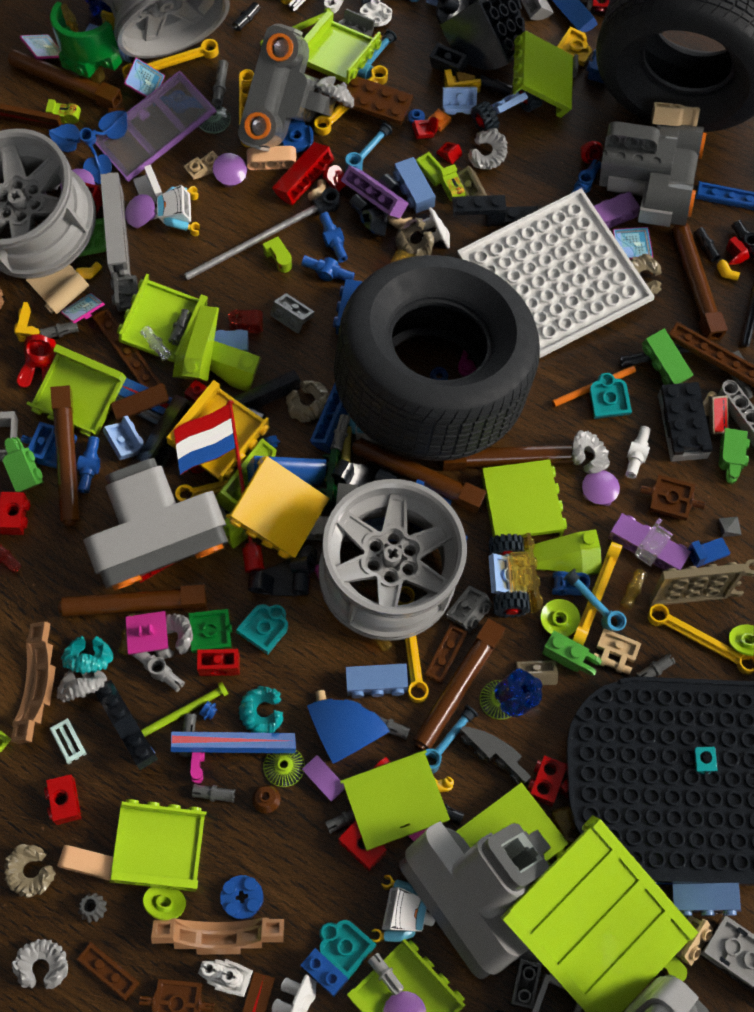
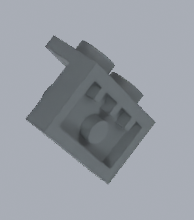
[270,293,315,333]
[445,586,492,634]

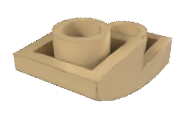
[184,151,218,179]

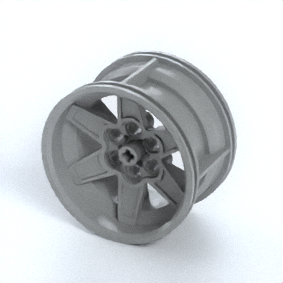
[102,0,230,59]
[0,129,96,279]
[318,479,467,641]

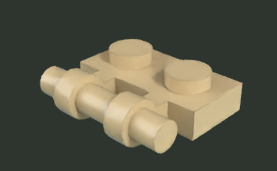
[594,628,641,675]

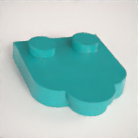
[589,373,632,419]
[236,604,288,655]
[320,920,377,980]

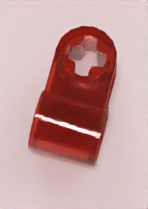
[228,309,263,333]

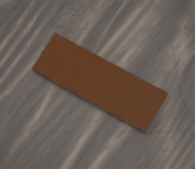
[111,383,170,422]
[424,623,468,685]
[76,942,140,1001]

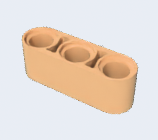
[247,146,297,170]
[57,845,113,881]

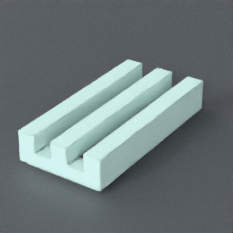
[50,718,87,765]

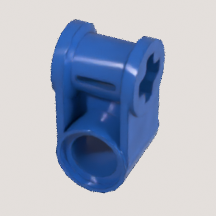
[552,571,590,596]

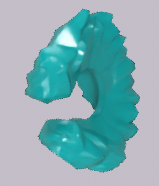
[61,636,113,674]
[238,686,283,733]

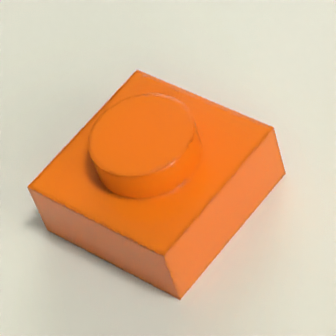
[428,108,452,132]

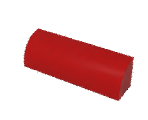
[272,142,335,205]

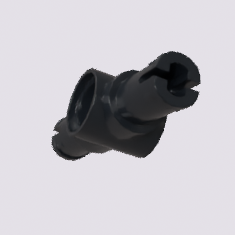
[731,220,754,258]

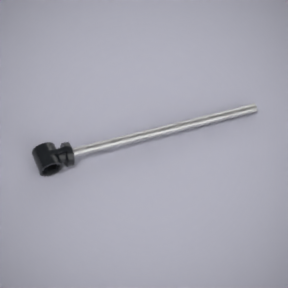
[184,188,340,280]

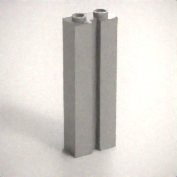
[100,172,131,279]

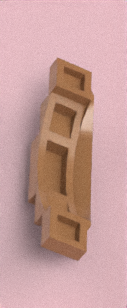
[11,621,56,744]
[151,918,284,955]

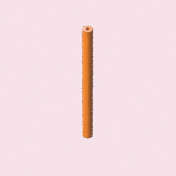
[552,366,636,407]

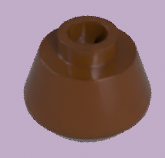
[252,785,281,814]

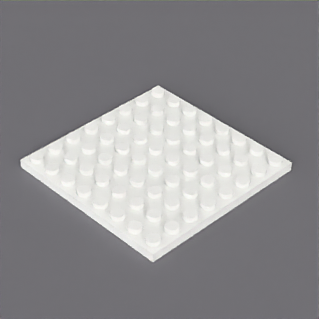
[457,188,655,358]

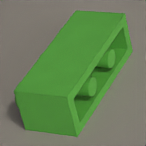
[641,328,693,385]

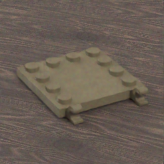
[649,559,754,606]

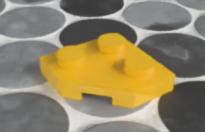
[557,27,592,67]

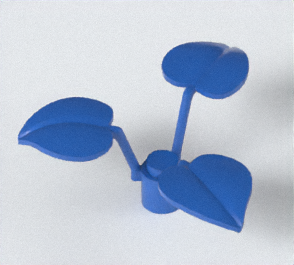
[49,111,128,184]

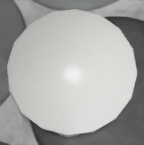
[360,0,392,27]

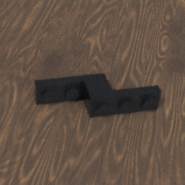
[452,195,538,227]
[95,680,158,770]

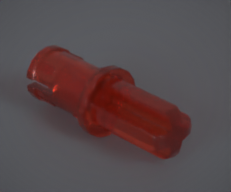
[0,543,21,573]

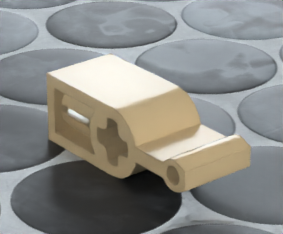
[651,102,700,126]

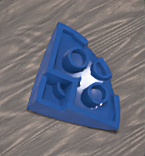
[307,698,390,764]

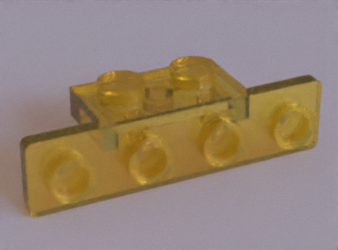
[509,533,543,613]

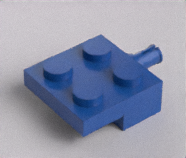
[21,422,78,469]

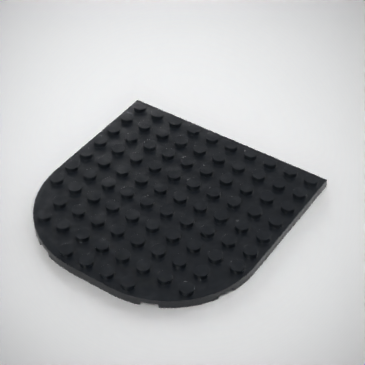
[566,677,754,886]

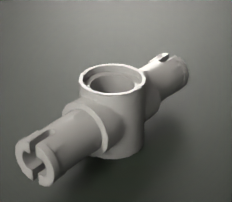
[131,652,185,692]

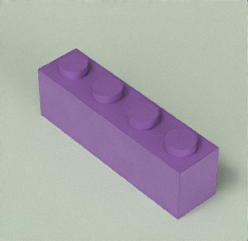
[341,165,409,218]
[594,192,640,228]
[608,513,691,570]

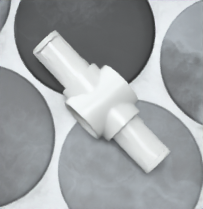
[625,426,651,479]

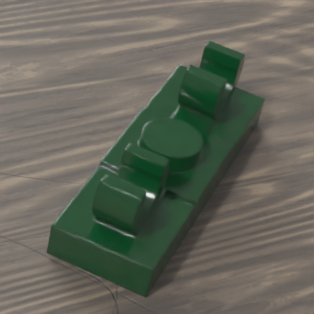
[319,448,341,508]

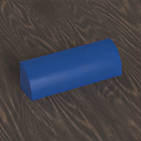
[552,0,598,32]
[310,383,348,454]
[247,456,326,486]

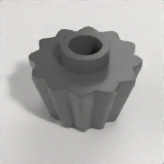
[78,893,107,923]

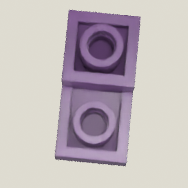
[302,755,345,802]

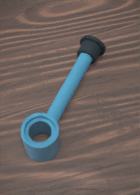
[357,30,397,79]
[345,123,392,171]
[563,569,627,632]
[425,705,478,773]

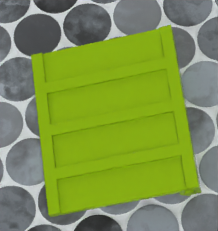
[500,815,698,1012]

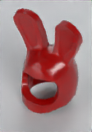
[17,334,57,388]

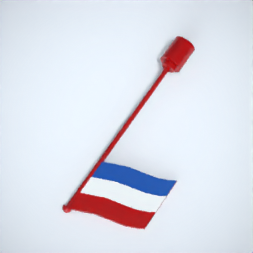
[174,400,265,573]

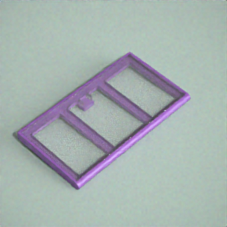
[95,71,217,182]

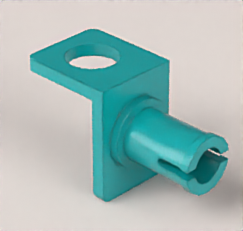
[694,747,718,774]

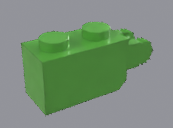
[719,428,750,484]
[3,437,44,492]
[542,630,602,676]

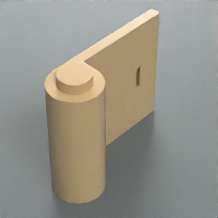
[26,264,90,314]

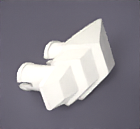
[419,207,450,249]
[198,959,253,997]
[272,975,317,1012]

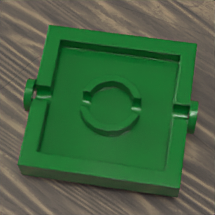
[189,609,232,653]

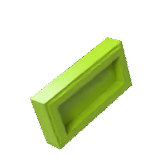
[415,152,443,186]

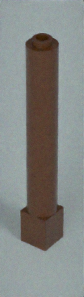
[8,49,123,109]
[672,223,728,341]
[50,385,80,526]
[352,437,487,514]
[442,444,574,471]
[58,585,207,617]
[413,618,506,751]

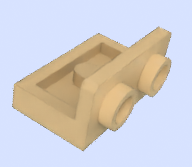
[675,916,714,966]

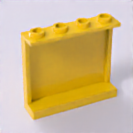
[167,380,269,482]
[225,456,330,559]

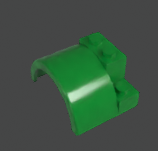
[50,1,122,78]

